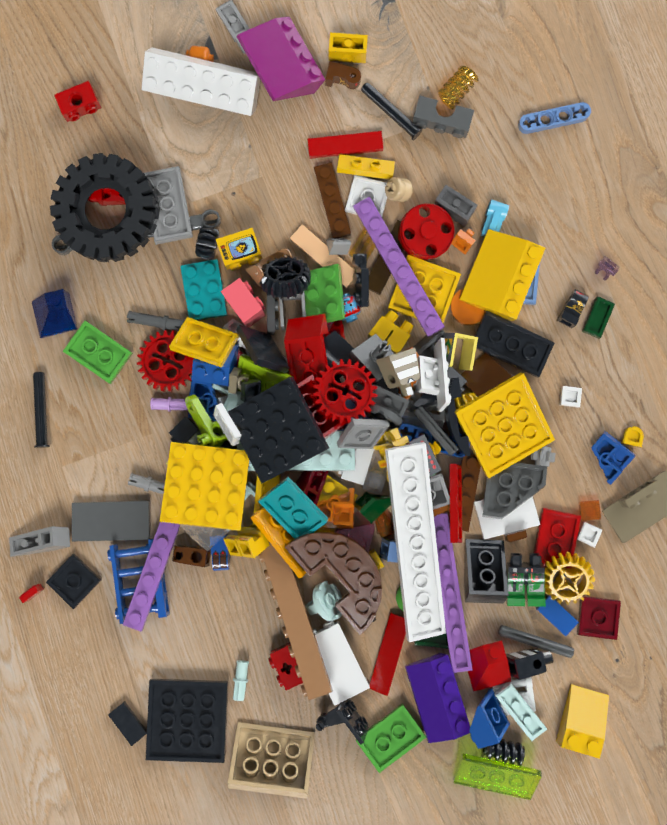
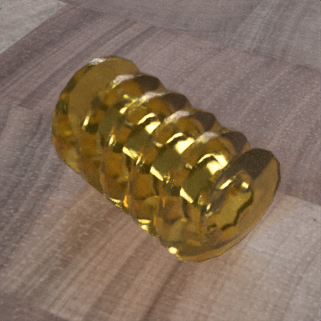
[438,66,479,110]

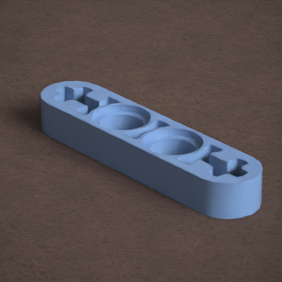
[518,102,591,134]

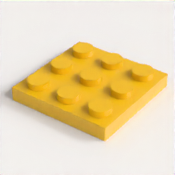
[388,255,461,323]

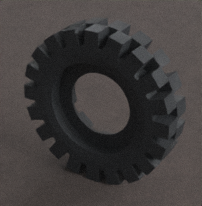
[50,153,159,262]

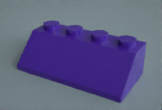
[405,653,470,743]

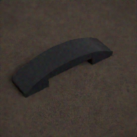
[445,377,471,456]

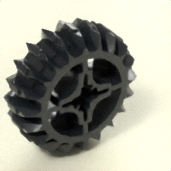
[260,256,311,300]

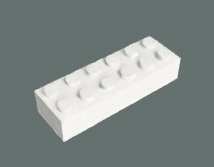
[142,48,260,116]

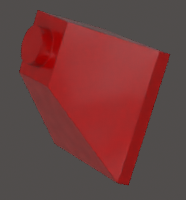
[468,640,512,692]

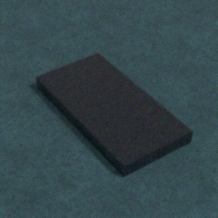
[474,311,555,378]

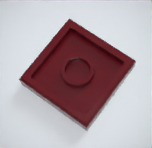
[577,596,621,640]

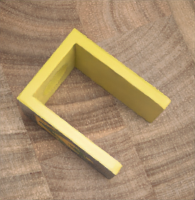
[443,333,478,371]

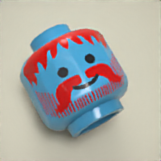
[342,293,361,323]

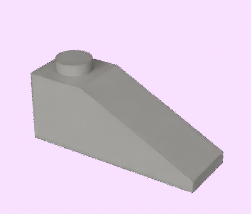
[9,526,70,557]

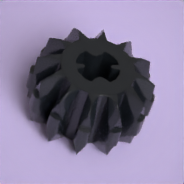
[195,226,219,260]

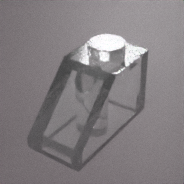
[362,453,387,495]

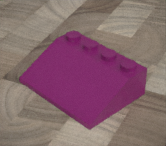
[237,17,325,101]

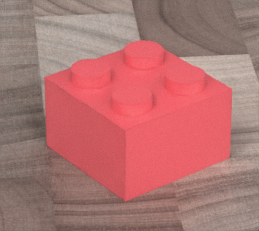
[221,278,265,327]

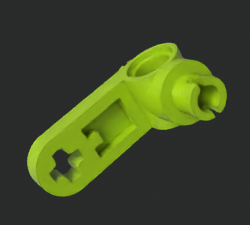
[185,394,228,447]

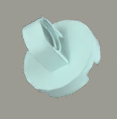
[305,581,342,621]

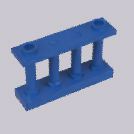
[107,539,170,624]

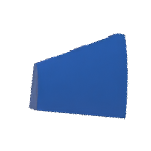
[591,431,636,485]

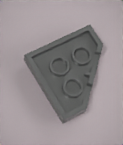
[482,463,547,519]

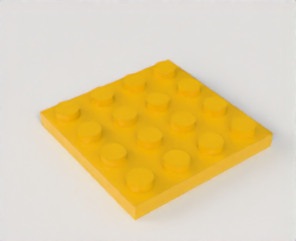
[455,372,555,478]
[160,442,249,531]

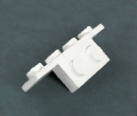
[417,337,451,412]

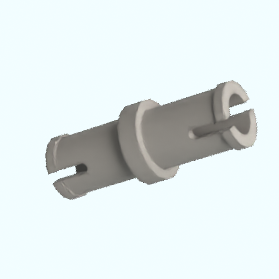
[128,473,165,494]

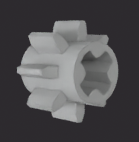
[530,446,556,467]

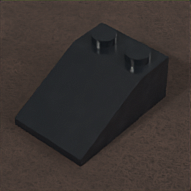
[464,539,509,604]

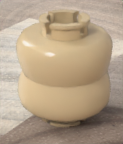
[385,177,413,202]

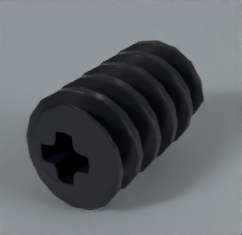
[481,739,525,769]

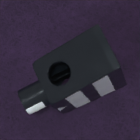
[506,649,553,680]

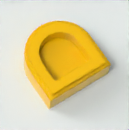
[621,426,644,448]
[369,549,384,570]

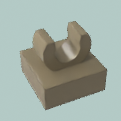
[228,367,250,394]

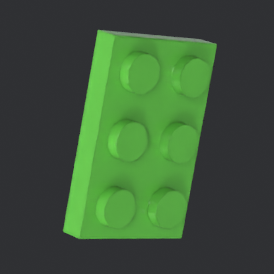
[304,264,345,323]
[63,321,133,384]
[356,703,427,773]

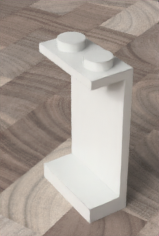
[313,621,370,706]

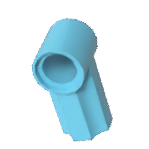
[481,199,509,237]

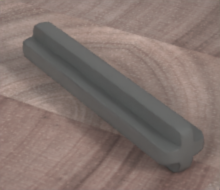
[414,406,459,455]

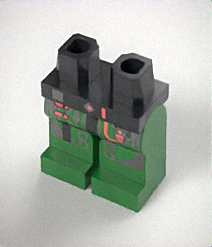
[506,553,546,607]

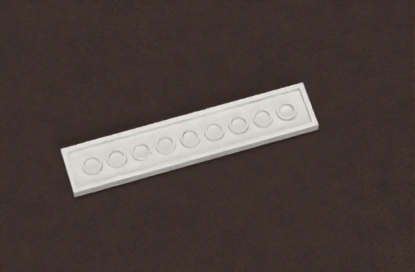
[385,442,446,642]

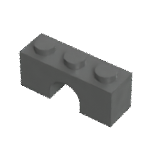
[413,96,474,138]

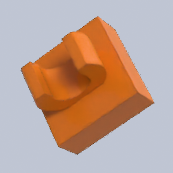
[452,229,476,255]

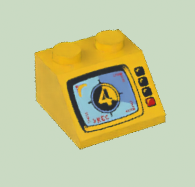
[216,228,263,271]

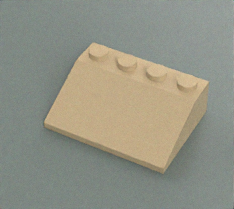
[228,722,315,799]

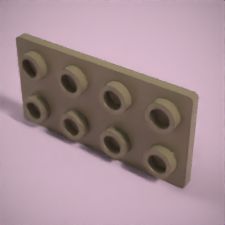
[602,471,667,543]

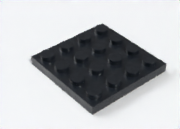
[228,376,329,483]
[145,678,228,763]

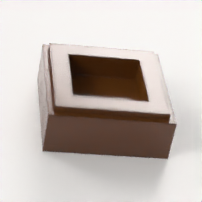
[504,530,527,542]

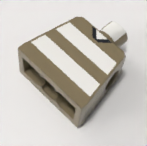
[376,348,420,397]

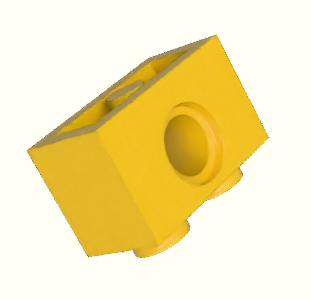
[329,32,368,63]

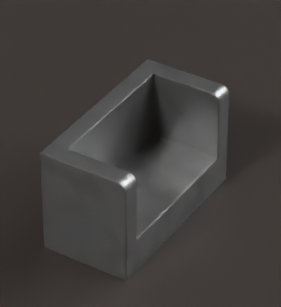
[434,185,478,227]

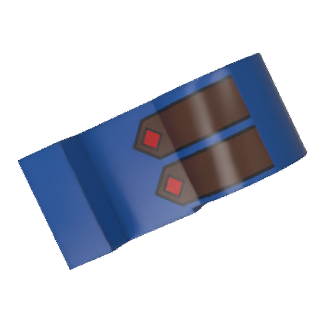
[209,534,230,571]

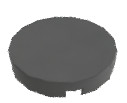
[365,405,403,429]

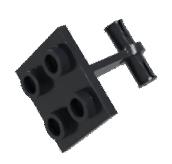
[316,699,369,745]

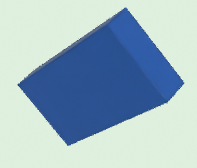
[536,595,579,636]

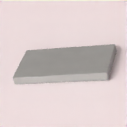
[144,166,193,245]

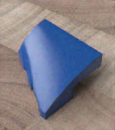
[188,380,219,421]

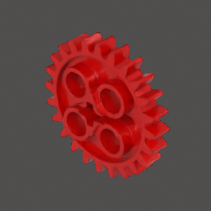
[137,330,194,392]
[313,359,378,424]

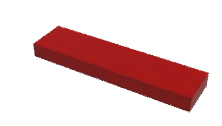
[307,131,384,159]
[450,464,462,543]

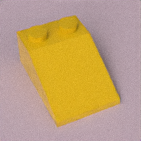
[556,684,609,759]

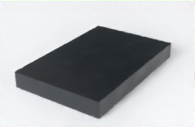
[236,325,290,373]

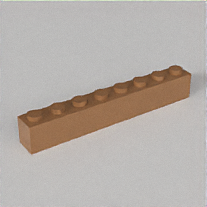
[259,542,333,700]

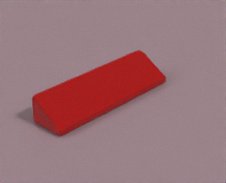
[369,613,406,696]

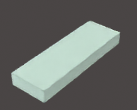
[494,682,547,741]

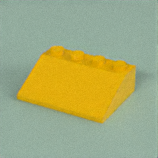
[459,229,545,322]

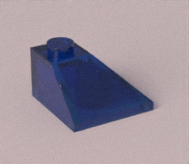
[32,289,78,338]

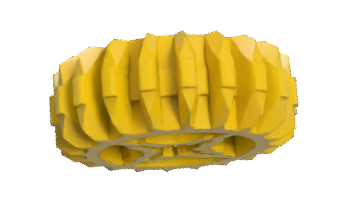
[544,551,595,605]

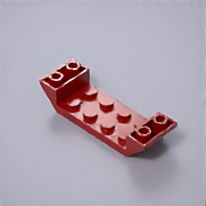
[284,314,345,429]

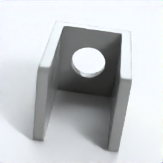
[279,291,306,330]

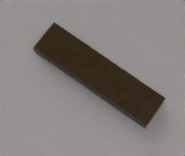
[369,220,411,295]

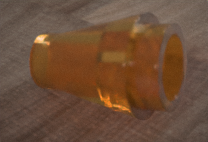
[375,511,394,538]

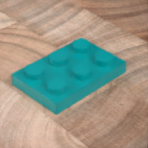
[180,259,228,321]
[258,477,328,539]

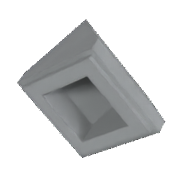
[327,238,351,255]

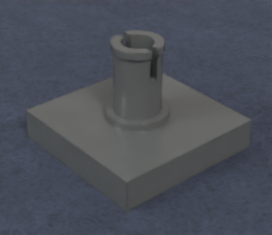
[349,334,394,383]

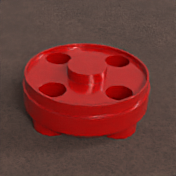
[398,204,454,261]

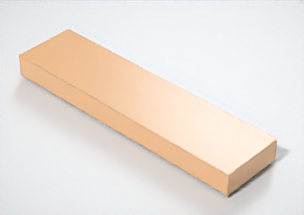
[290,224,355,288]

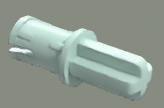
[233,660,249,701]

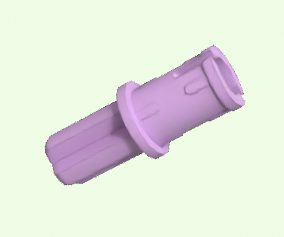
[150,397,188,412]

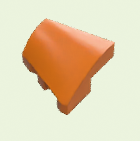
[317,488,355,528]

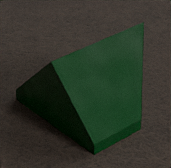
[355,491,391,524]

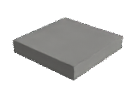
[337,419,389,449]

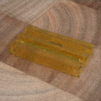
[349,229,376,261]

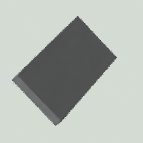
[72,501,150,542]

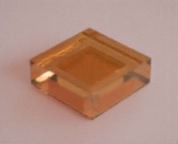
[578,500,601,521]

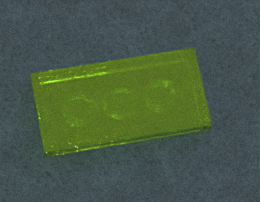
[453,753,542,800]

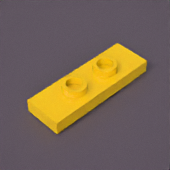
[337,154,395,179]

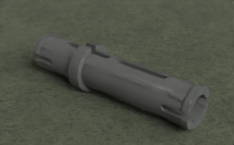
[127,311,185,331]

